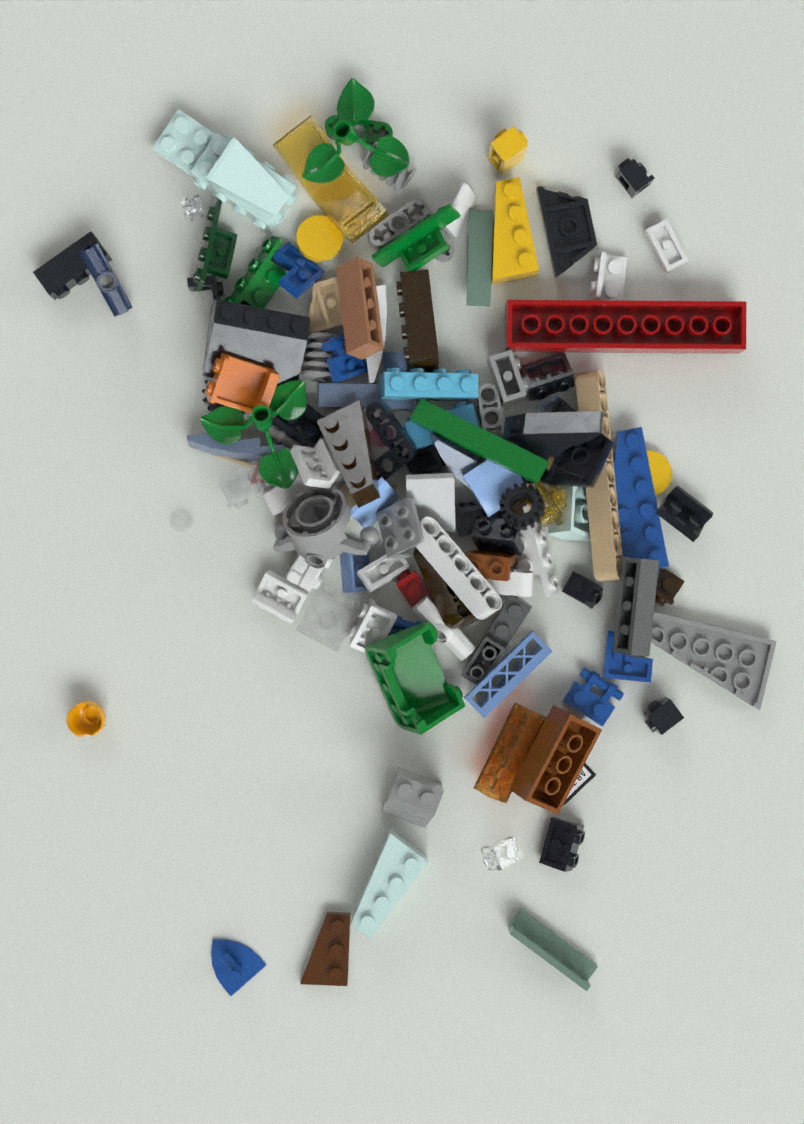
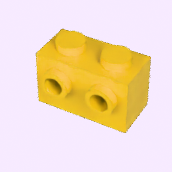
[487,126,528,176]

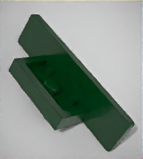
[193,199,238,292]

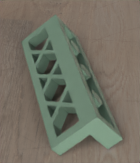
[508,908,598,991]

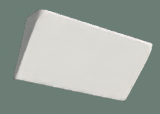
[443,183,477,238]

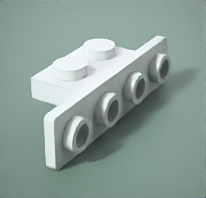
[515,503,559,597]

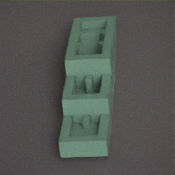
[466,210,493,307]

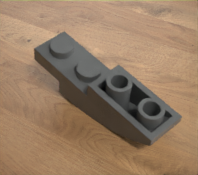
[461,595,532,684]

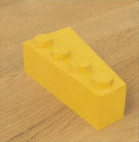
[491,177,539,285]

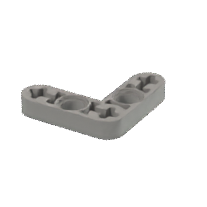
[368,199,455,262]

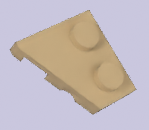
[308,277,343,335]

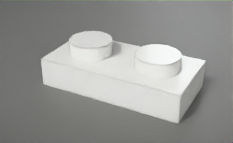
[645,219,689,273]
[357,554,410,593]

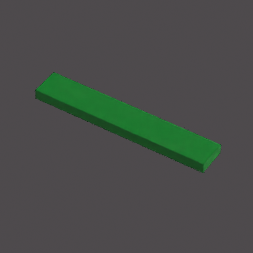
[410,399,549,484]

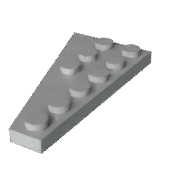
[651,612,777,710]

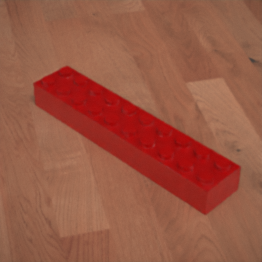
[505,300,747,354]

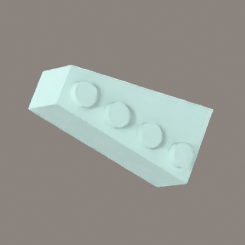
[351,828,428,939]

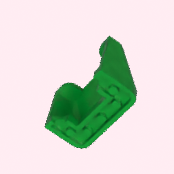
[365,622,465,735]

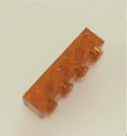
[473,702,546,803]

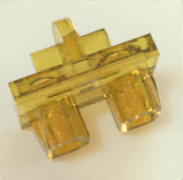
[526,480,568,527]

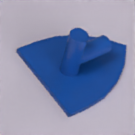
[211,939,267,996]

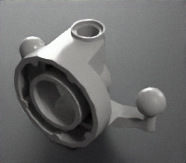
[273,486,379,569]

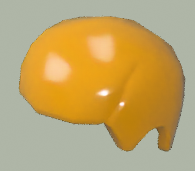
[66,701,106,737]

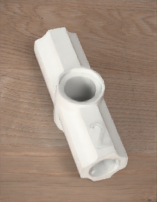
[413,596,476,661]

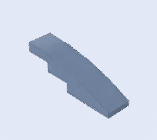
[317,383,416,411]
[187,434,285,461]

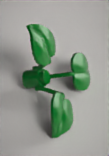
[302,78,410,184]
[200,380,307,489]

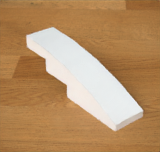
[366,285,387,384]

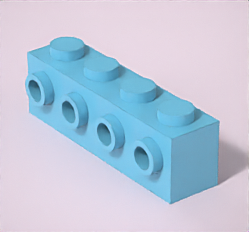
[379,368,478,401]

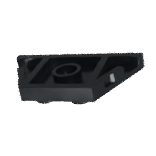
[536,186,597,278]

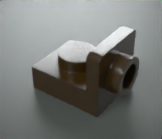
[655,568,685,606]

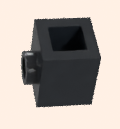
[644,697,684,735]

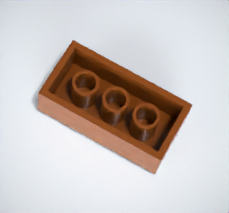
[509,704,602,814]

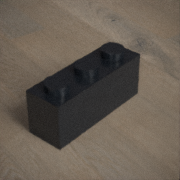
[33,231,112,300]

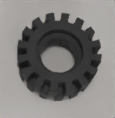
[499,483,545,531]

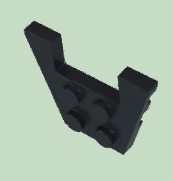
[521,396,614,488]

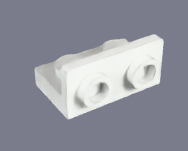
[590,251,628,300]
[348,599,397,653]

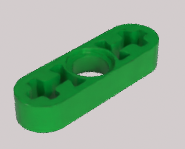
[325,115,393,145]

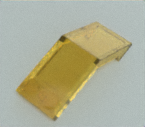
[273,116,389,244]

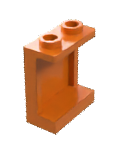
[205,353,280,414]

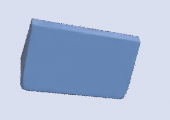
[340,552,369,593]

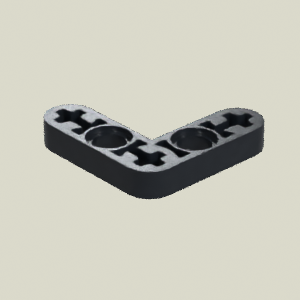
[365,401,417,481]

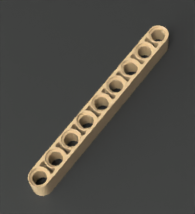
[575,369,623,582]

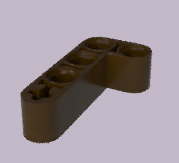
[413,547,479,629]

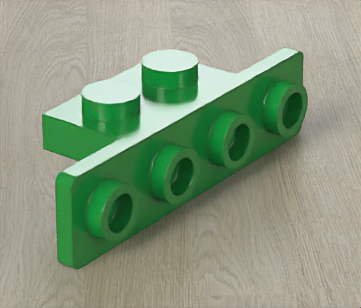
[372,204,461,271]
[224,236,286,308]

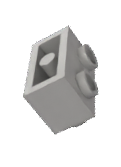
[487,349,528,406]

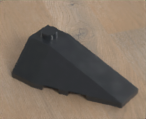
[503,411,603,460]

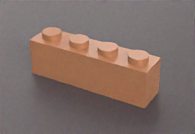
[336,256,384,360]

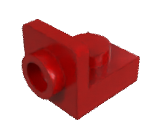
[396,570,431,608]

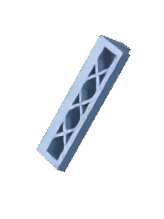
[464,631,552,718]

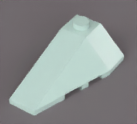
[547,486,591,542]

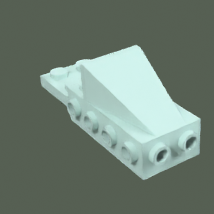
[152,109,298,233]

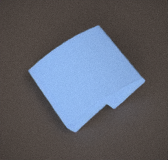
[463,460,524,517]
[351,477,399,527]

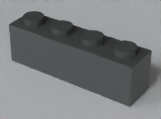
[612,557,659,656]

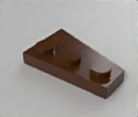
[300,912,351,986]

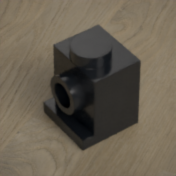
[615,158,655,198]

